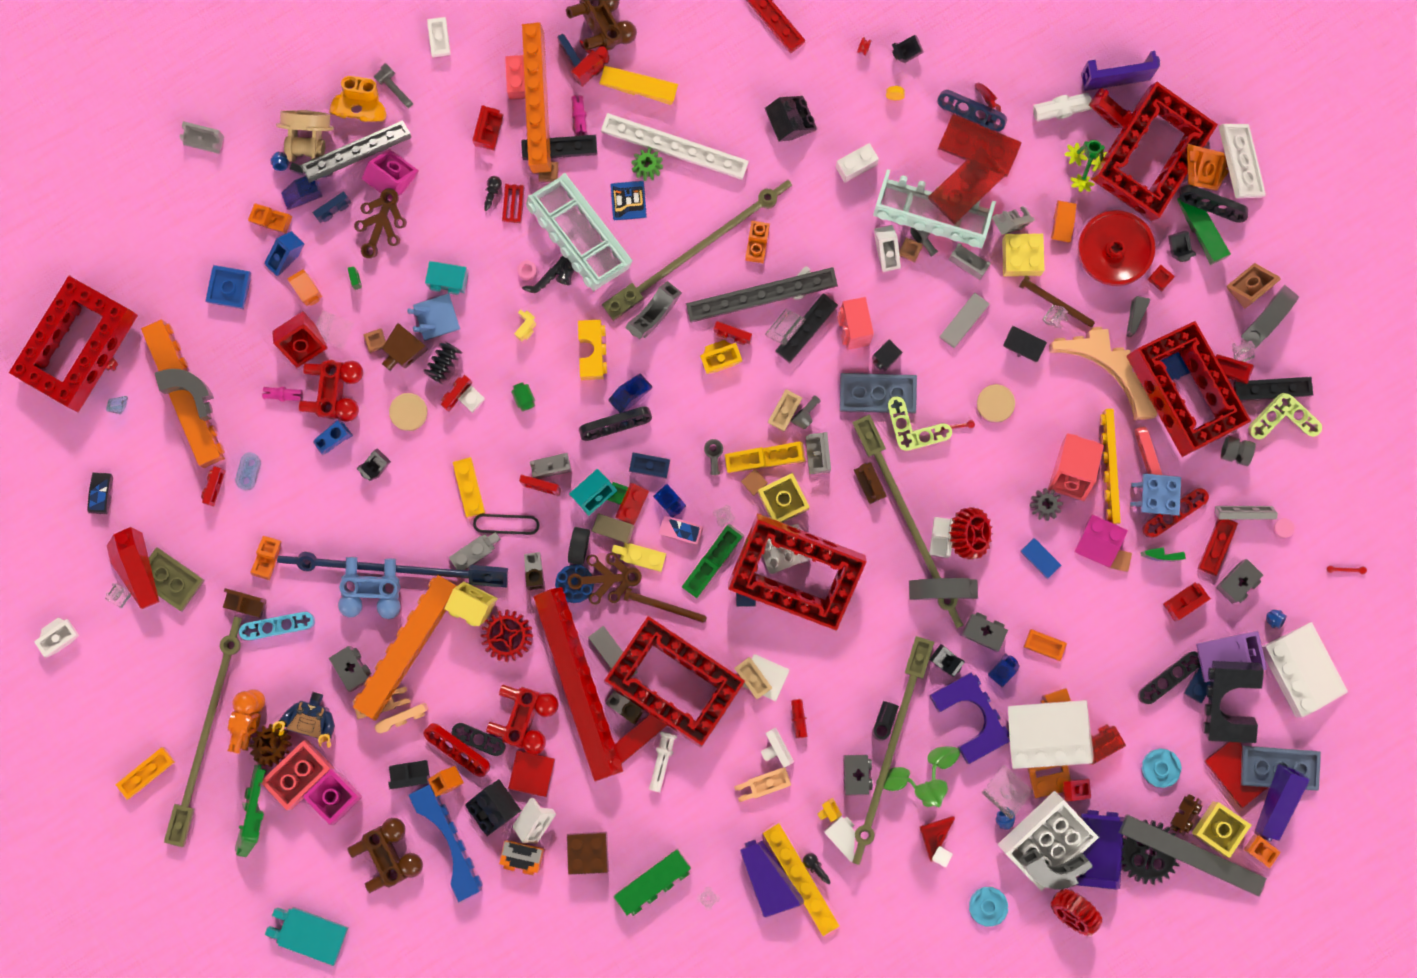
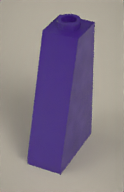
[1255,764,1310,841]
[740,840,804,918]

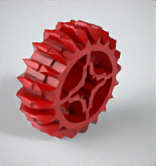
[949,507,993,560]
[481,610,533,662]
[1051,889,1102,936]

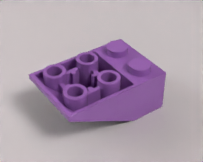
[1196,631,1267,682]

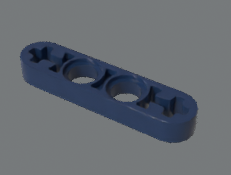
[937,90,1007,132]

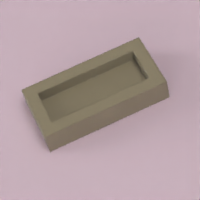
[592,513,635,544]

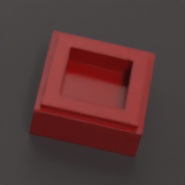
[1147,264,1175,292]

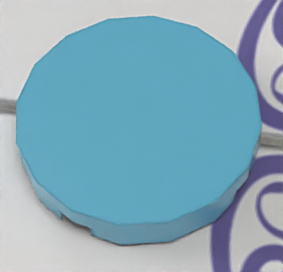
[1141,748,1182,788]
[969,887,1008,927]

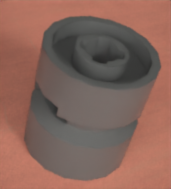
[1221,435,1256,467]

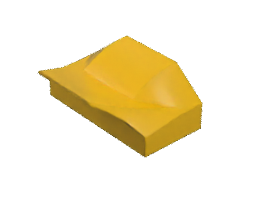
[700,340,742,374]

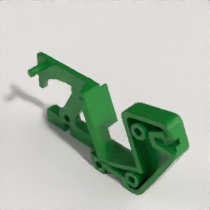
[235,765,266,857]

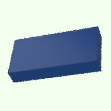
[1020,538,1062,579]

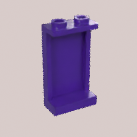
[1081,50,1160,91]
[1077,810,1124,890]

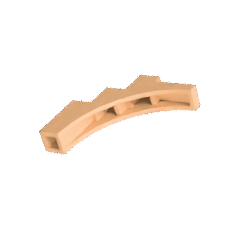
[1049,327,1157,420]

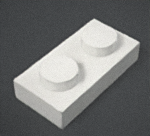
[427,17,451,57]

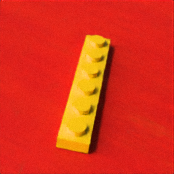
[1100,409,1121,525]
[763,823,839,936]

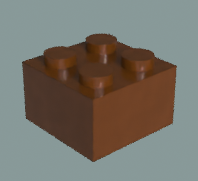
[567,832,609,875]

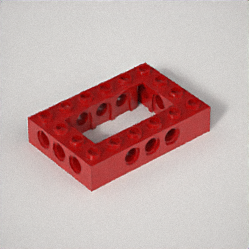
[1091,82,1218,222]
[9,276,138,413]
[1126,321,1252,457]
[728,513,867,631]
[604,616,745,748]

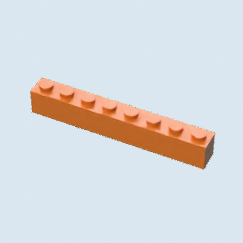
[522,22,551,173]
[141,319,225,468]
[353,575,456,721]

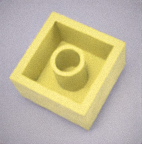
[1002,234,1045,277]
[758,473,810,523]
[444,581,498,626]
[1191,801,1251,858]

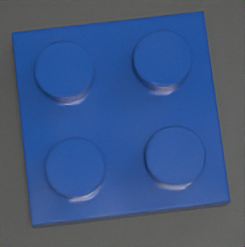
[205,265,252,309]

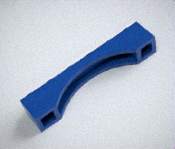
[408,784,483,902]

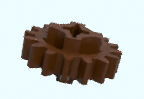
[249,724,292,767]

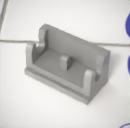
[180,121,224,154]
[992,206,1035,235]
[949,243,991,280]
[806,432,831,474]
[530,453,572,479]

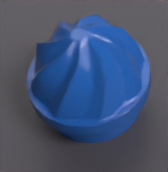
[270,152,290,171]
[1266,610,1287,629]
[995,810,1015,830]

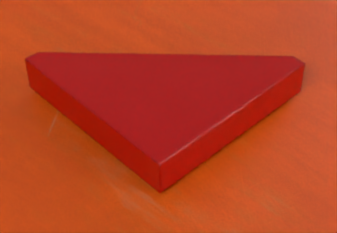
[919,816,955,862]

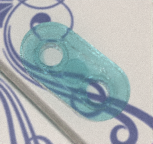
[235,452,261,491]

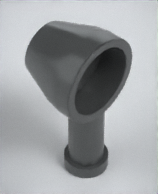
[910,227,938,257]
[791,395,821,429]
[704,439,723,475]

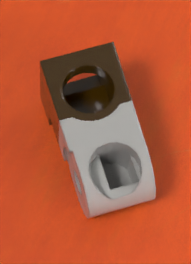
[524,552,545,591]
[606,690,645,725]

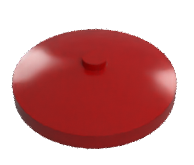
[1078,210,1155,286]

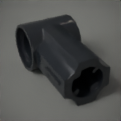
[872,701,899,741]

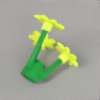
[1064,140,1107,192]

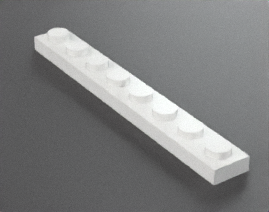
[601,113,749,180]

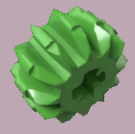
[631,148,663,181]

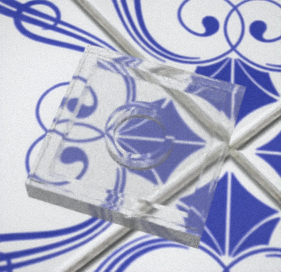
[981,765,1033,820]

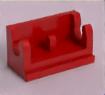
[1089,88,1132,128]
[472,105,504,151]
[1163,582,1211,621]

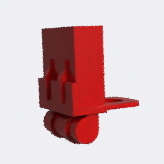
[572,40,610,87]

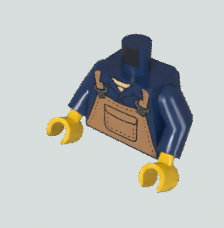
[272,692,335,748]

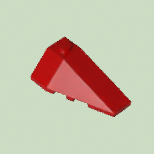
[107,527,160,609]

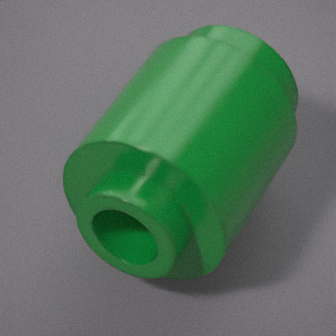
[511,382,536,412]

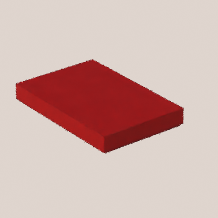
[1204,742,1268,808]

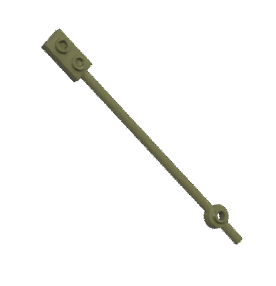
[602,180,792,321]
[852,414,963,628]
[164,616,242,847]
[852,636,934,865]

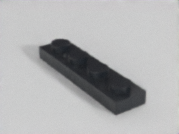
[521,135,598,160]
[775,293,838,364]
[1233,377,1313,401]

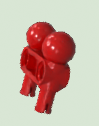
[299,360,364,422]
[486,684,559,755]

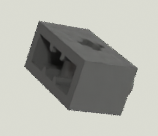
[1215,559,1263,604]
[961,612,1008,652]
[329,646,372,692]
[843,755,873,795]

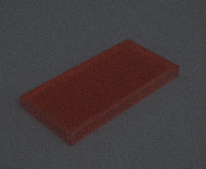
[938,114,1022,177]
[928,147,1007,225]

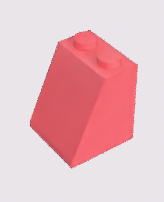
[1048,433,1104,501]

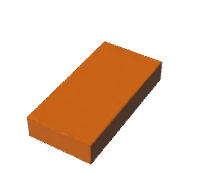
[1023,629,1067,661]

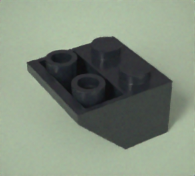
[765,96,817,142]
[465,779,522,836]

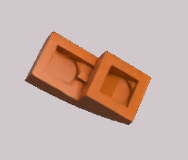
[248,203,293,234]
[250,536,282,580]

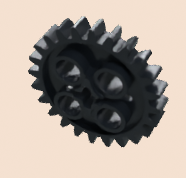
[1122,820,1180,885]

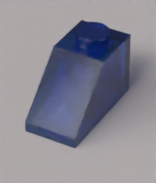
[281,176,323,210]
[608,373,653,413]

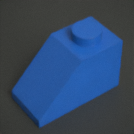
[264,231,305,276]

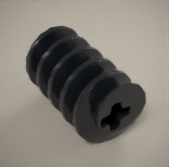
[423,342,463,384]

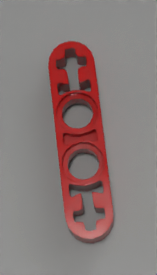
[1142,488,1209,538]
[423,723,490,777]

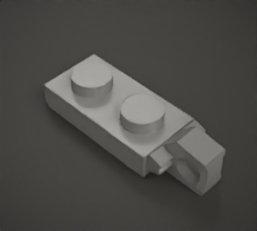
[449,532,501,570]

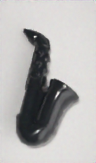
[522,255,574,293]

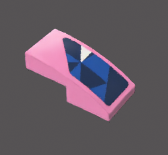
[659,516,704,545]

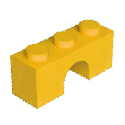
[578,320,607,380]

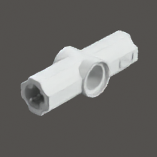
[1033,93,1092,122]

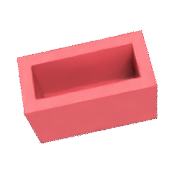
[505,55,525,100]

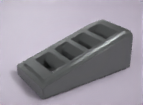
[1126,296,1150,338]

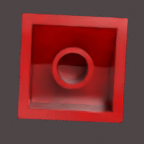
[272,311,328,368]

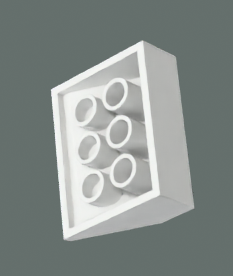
[1262,622,1348,717]
[1008,700,1094,769]
[997,791,1099,891]

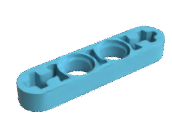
[239,612,315,640]

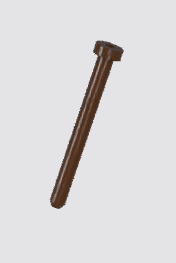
[1019,276,1095,327]
[624,588,707,622]

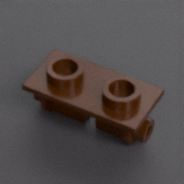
[854,462,887,504]
[1170,794,1202,836]

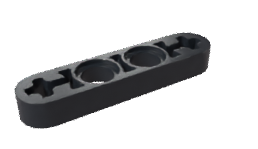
[1180,185,1248,223]
[579,406,652,441]
[1138,651,1201,704]

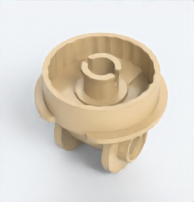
[276,110,334,162]

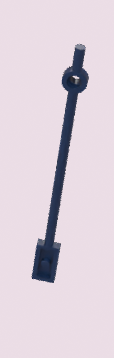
[277,552,508,588]

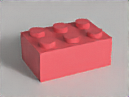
[837,297,874,350]
[262,740,335,810]

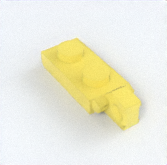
[612,543,666,572]

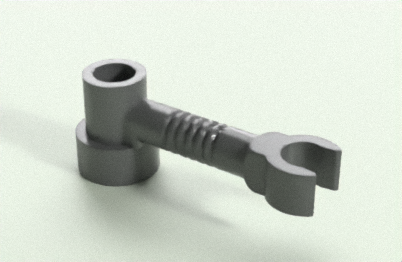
[373,62,413,109]

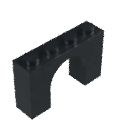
[1203,661,1264,743]

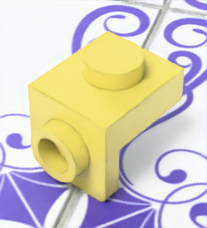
[514,310,536,342]

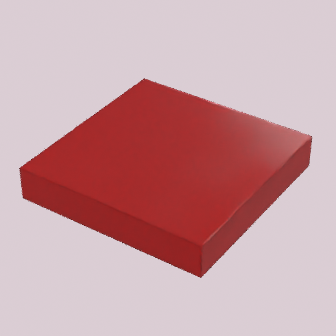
[519,475,561,496]
[508,750,555,797]

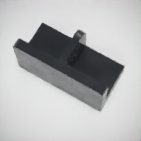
[1003,326,1047,362]
[388,760,430,790]

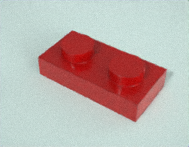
[714,321,752,345]
[441,375,473,412]
[201,466,226,507]
[615,483,649,525]
[1063,779,1091,801]

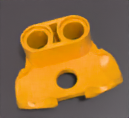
[329,76,386,122]

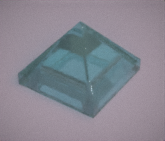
[106,396,128,414]

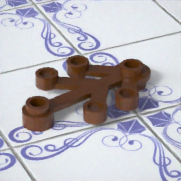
[354,188,407,258]
[567,553,642,605]

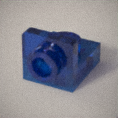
[653,484,686,518]
[988,653,1020,688]

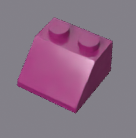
[362,149,419,201]
[1074,515,1128,568]
[303,769,363,825]

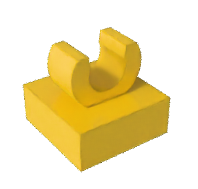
[817,798,842,822]

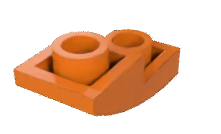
[1051,200,1076,243]
[745,220,770,264]

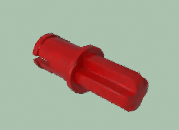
[791,699,808,738]

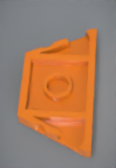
[1187,144,1229,191]

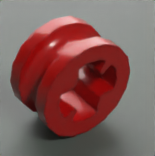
[857,37,872,56]

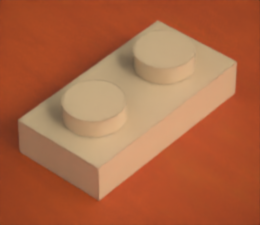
[768,389,802,432]
[734,657,772,699]

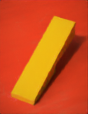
[599,66,678,105]
[725,441,806,473]

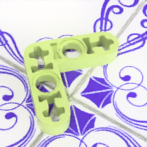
[1248,393,1322,439]
[888,396,952,451]

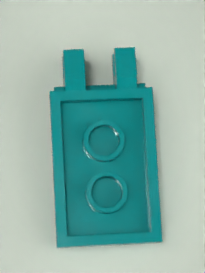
[264,907,349,966]

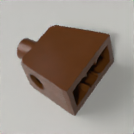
[382,323,428,371]

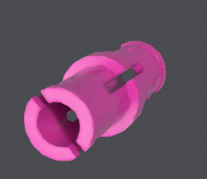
[571,95,587,135]
[262,387,303,402]

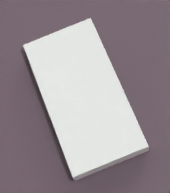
[1218,124,1266,198]

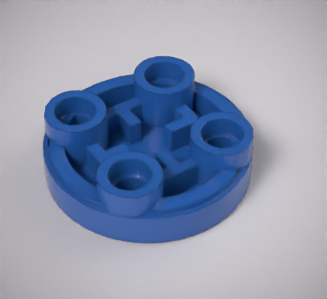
[555,564,594,603]

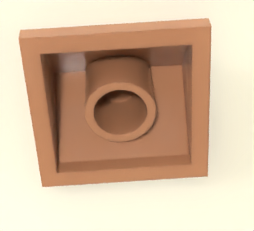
[1226,263,1281,309]

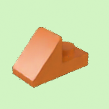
[1243,834,1281,868]

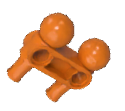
[227,689,265,754]

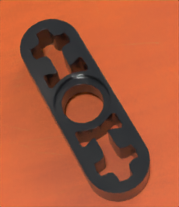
[452,723,506,756]

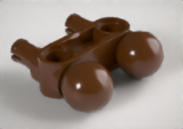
[566,0,637,51]
[347,817,423,893]

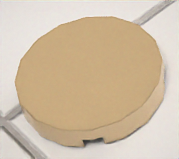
[977,384,1015,422]
[389,393,428,431]

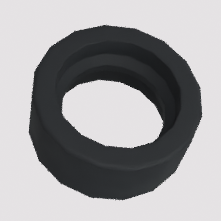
[568,527,590,565]

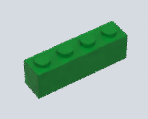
[613,848,691,916]

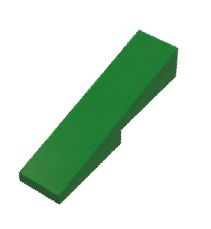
[1177,197,1231,265]
[682,524,744,598]

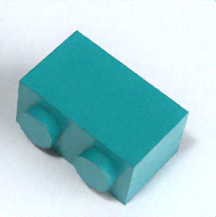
[425,261,469,295]
[569,468,617,516]

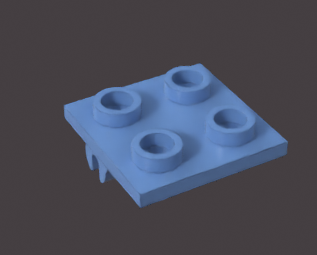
[407,293,460,341]
[1130,474,1181,516]

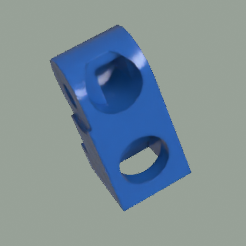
[313,420,353,455]

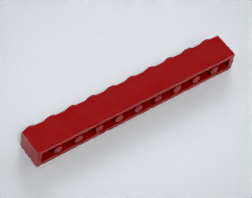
[533,587,624,782]

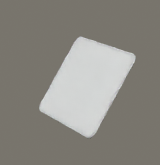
[932,846,953,867]

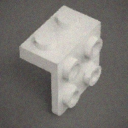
[762,524,812,574]

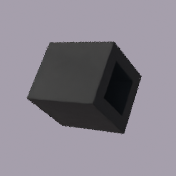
[872,339,903,371]

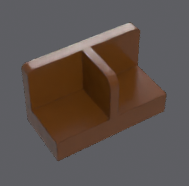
[223,588,267,618]

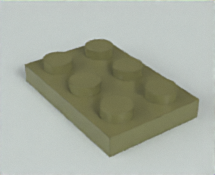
[149,547,205,612]

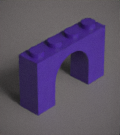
[929,672,1010,764]

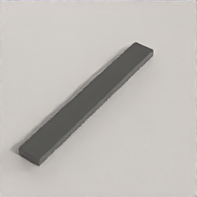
[686,267,838,323]
[1119,815,1267,897]

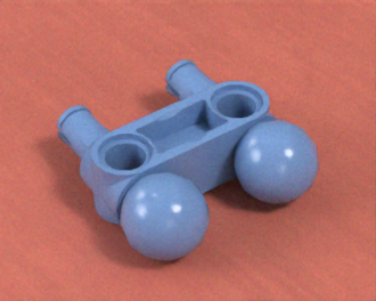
[338,557,401,619]

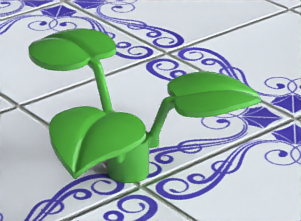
[876,746,960,808]

